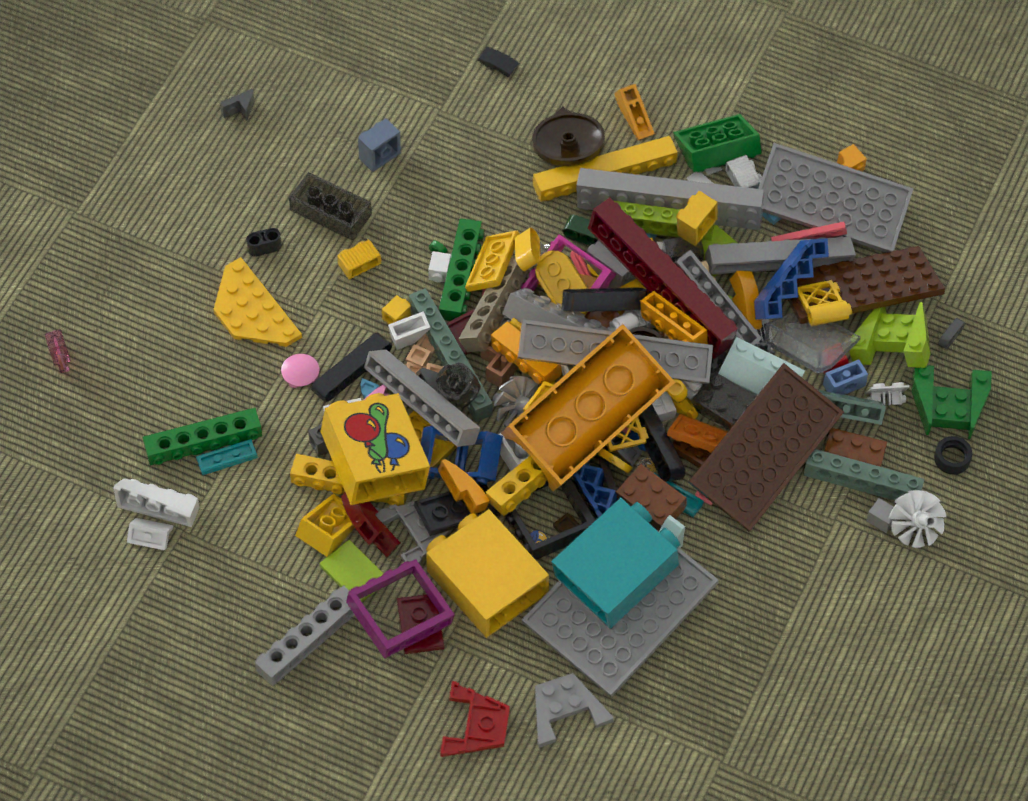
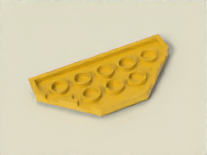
[213,257,302,347]

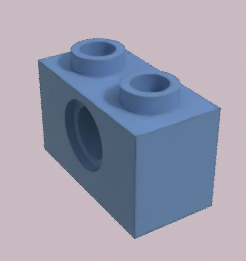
[823,360,868,395]

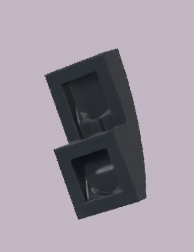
[477,47,519,78]

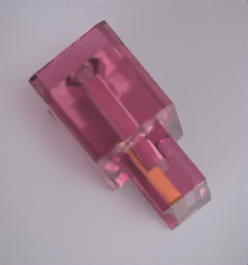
[44,329,71,373]

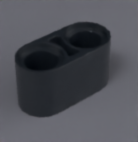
[246,228,282,257]

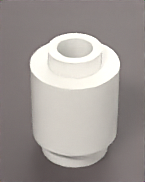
[609,312,639,330]

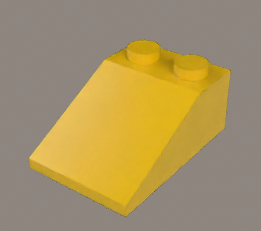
[295,493,355,557]

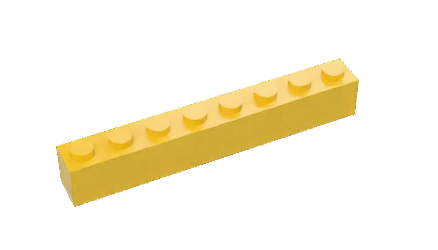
[533,136,678,202]

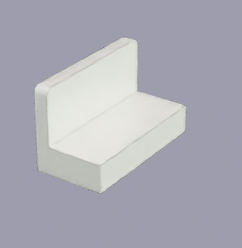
[127,518,173,550]

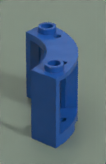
[421,426,503,485]

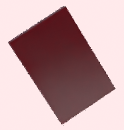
[397,594,444,654]

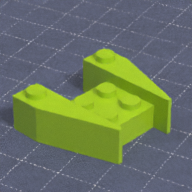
[848,302,931,368]

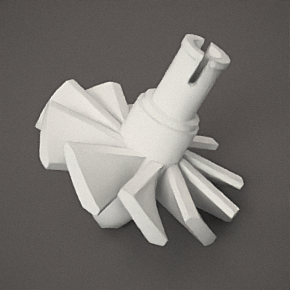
[889,490,946,548]

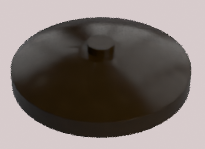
[532,112,605,166]

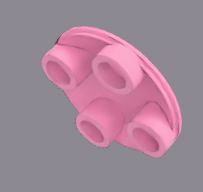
[281,354,319,388]

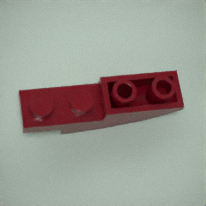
[341,492,401,558]

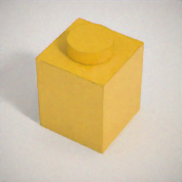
[382,295,411,324]

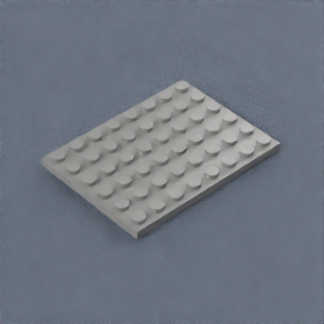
[522,531,719,698]

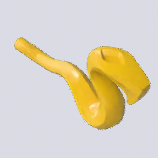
[666,379,698,419]

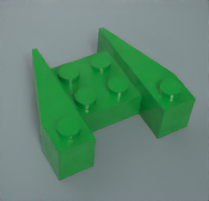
[911,365,992,439]

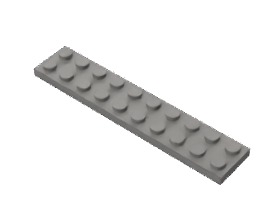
[518,319,713,384]

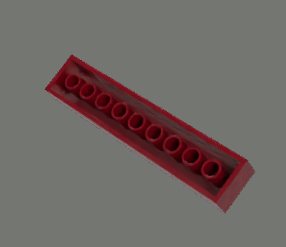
[588,197,738,359]

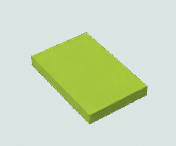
[319,540,384,602]

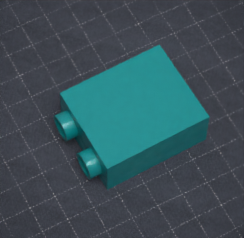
[551,498,681,629]

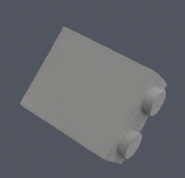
[586,240,636,288]

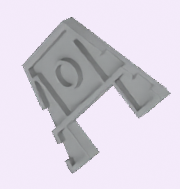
[376,501,452,563]
[535,673,613,748]

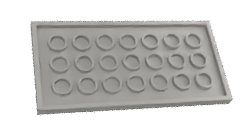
[758,143,913,253]

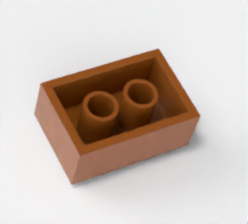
[616,464,687,531]

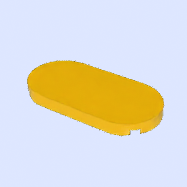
[535,251,588,315]

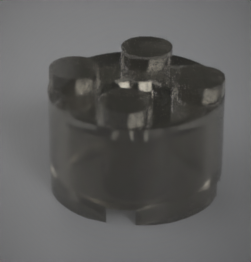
[436,363,481,408]

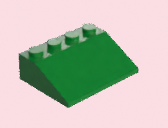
[673,114,762,172]

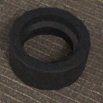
[934,436,973,474]

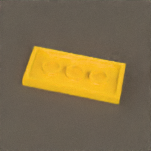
[465,230,520,292]

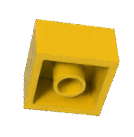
[676,191,718,246]

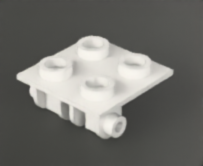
[865,382,910,405]

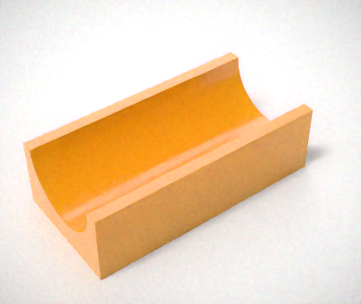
[501,324,675,491]

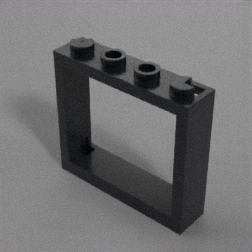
[506,478,596,560]

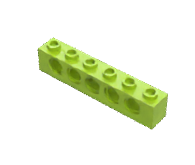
[604,200,714,241]

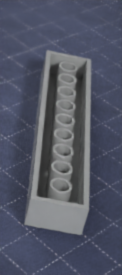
[577,168,764,230]

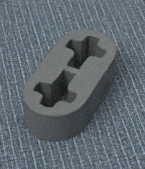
[938,318,965,349]

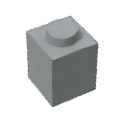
[866,498,899,533]

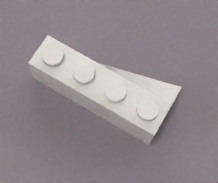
[113,478,200,527]

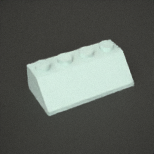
[717,337,805,396]

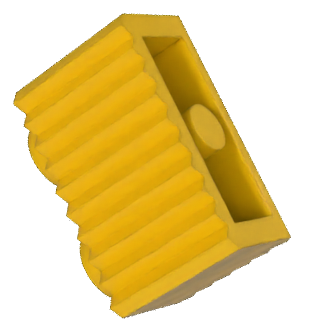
[337,239,381,280]

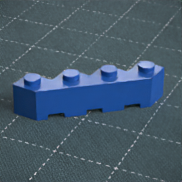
[754,238,829,320]
[572,458,618,519]

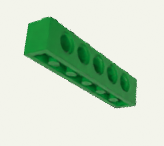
[439,218,485,321]
[142,408,262,466]

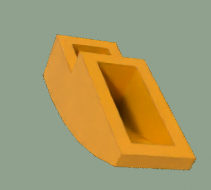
[729,271,762,330]
[438,459,490,514]

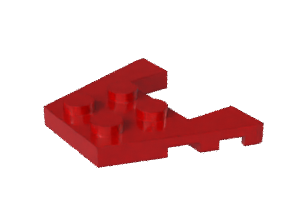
[440,681,510,757]

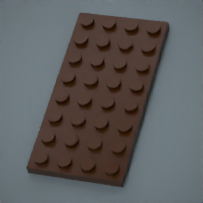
[787,246,945,324]
[688,363,844,532]

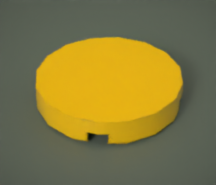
[598,448,633,473]

